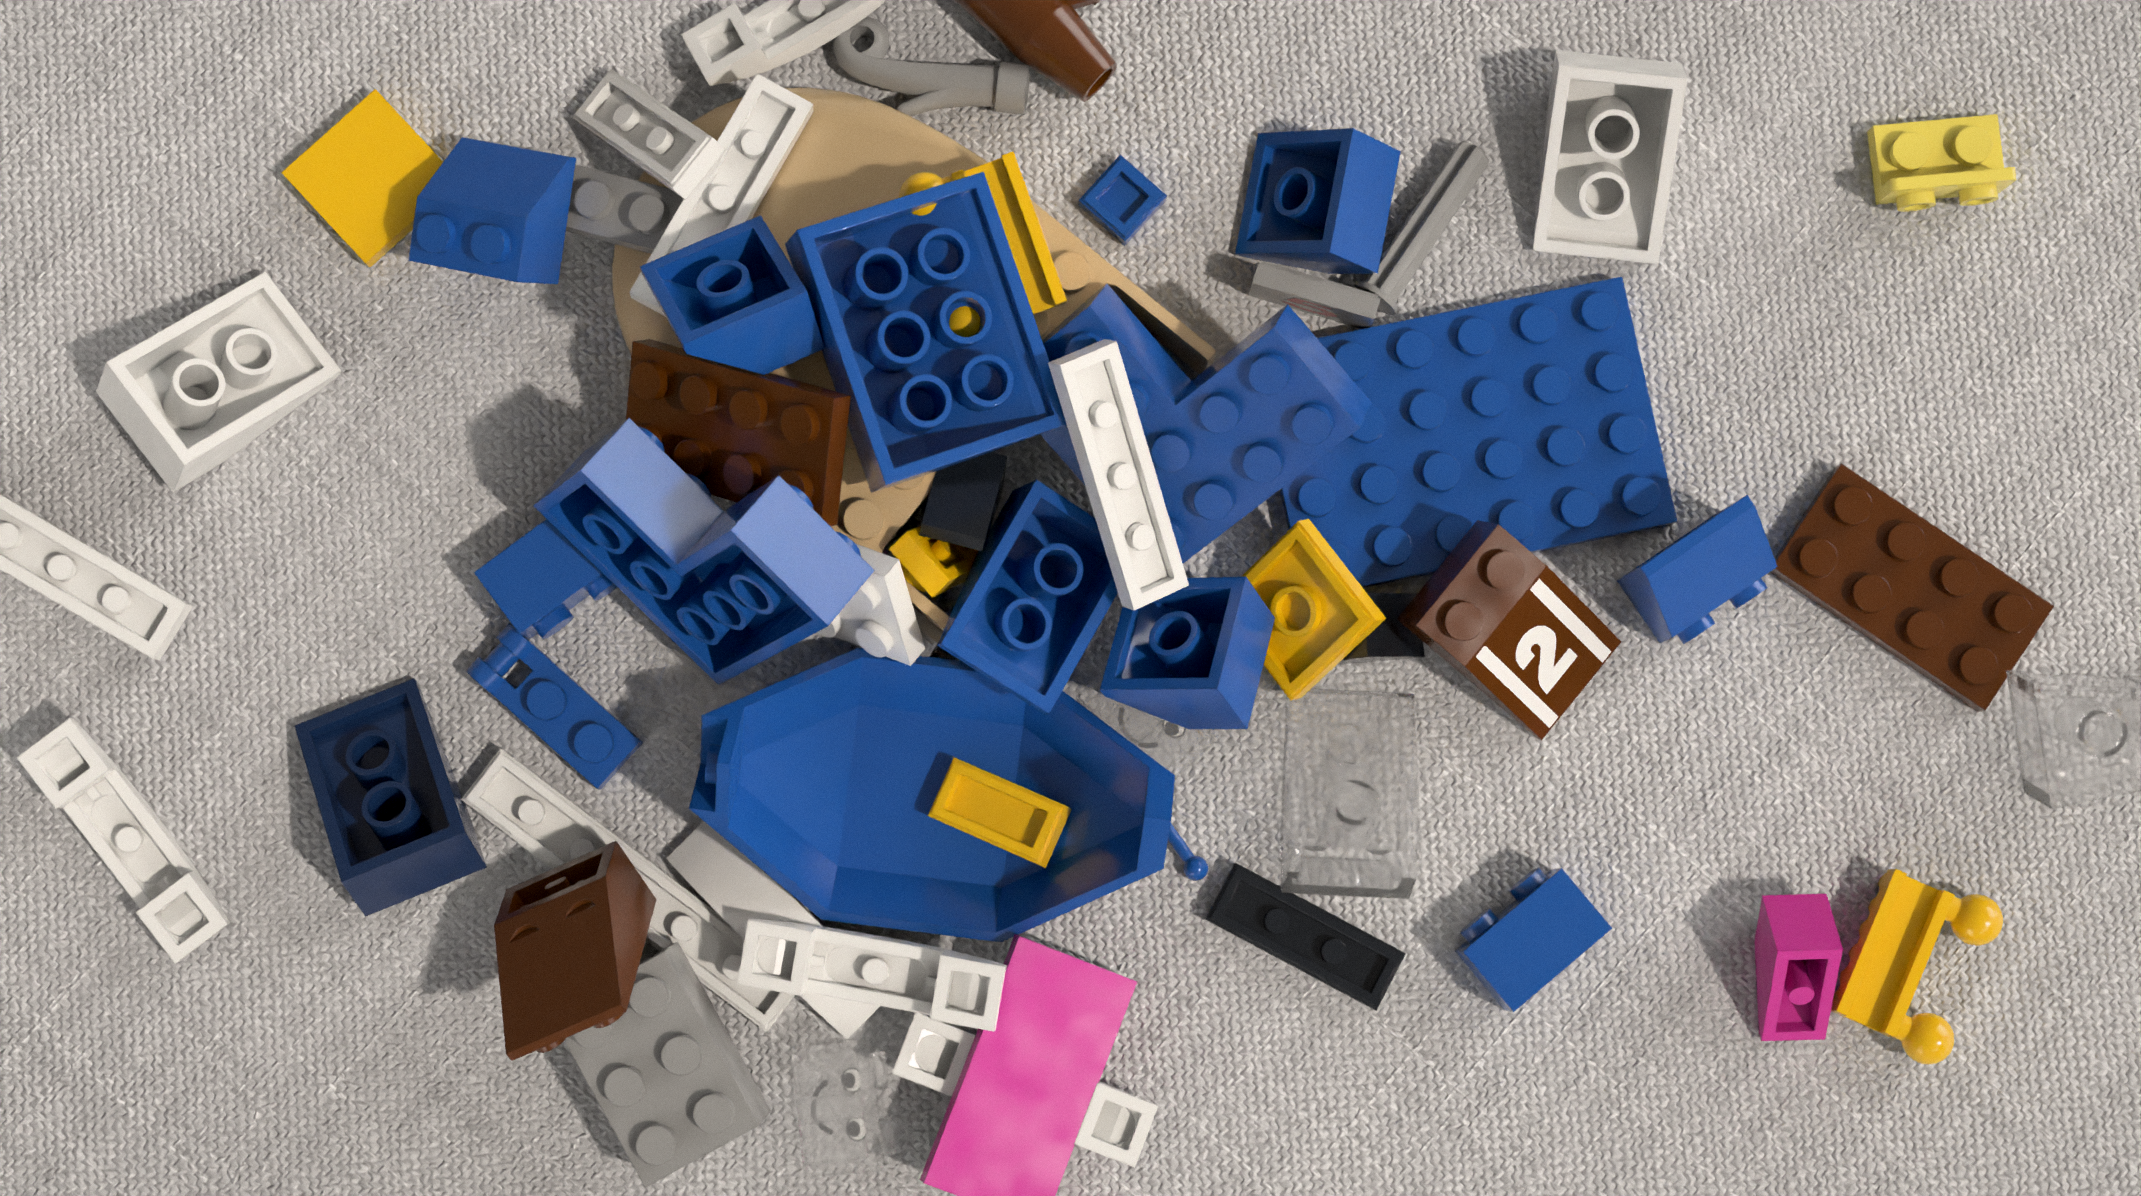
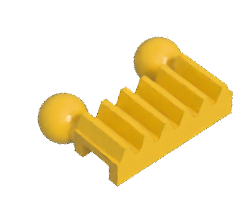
[899,151,1067,337]
[1831,869,2003,1065]

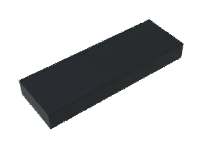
[1205,862,1406,1011]

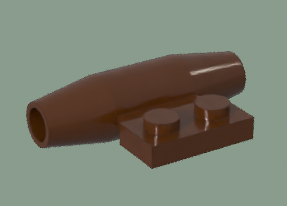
[954,0,1117,102]

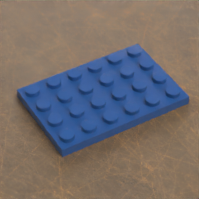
[1280,277,1678,588]

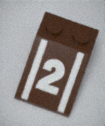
[1397,520,1621,740]

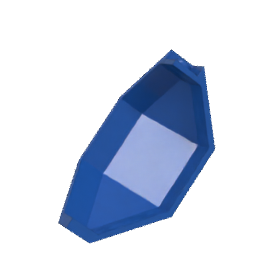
[689,648,1175,942]

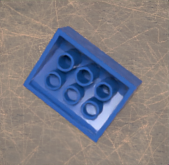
[785,172,1067,493]

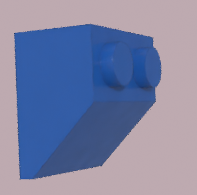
[1235,128,1401,274]
[408,137,576,284]
[640,215,825,375]
[1617,495,1778,644]
[1100,576,1275,729]

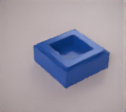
[1078,155,1167,246]

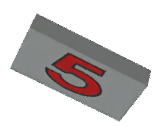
[1248,261,1381,329]

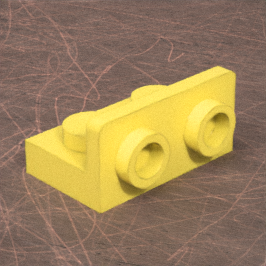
[1867,114,2016,212]

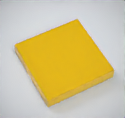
[281,89,443,267]
[1241,519,1387,701]

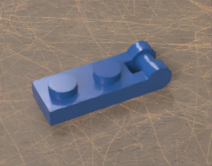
[466,623,644,790]

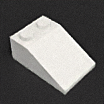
[1532,50,1688,264]
[96,272,342,492]

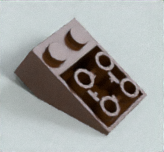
[494,841,657,1061]

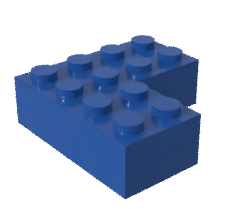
[1040,284,1372,563]
[533,418,875,685]

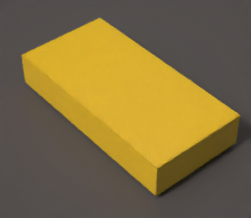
[928,757,1072,868]

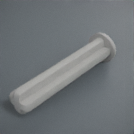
[1353,141,1489,315]

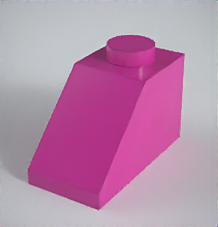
[1754,894,1843,1041]

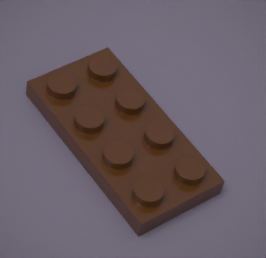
[626,339,851,526]
[1770,463,2054,712]

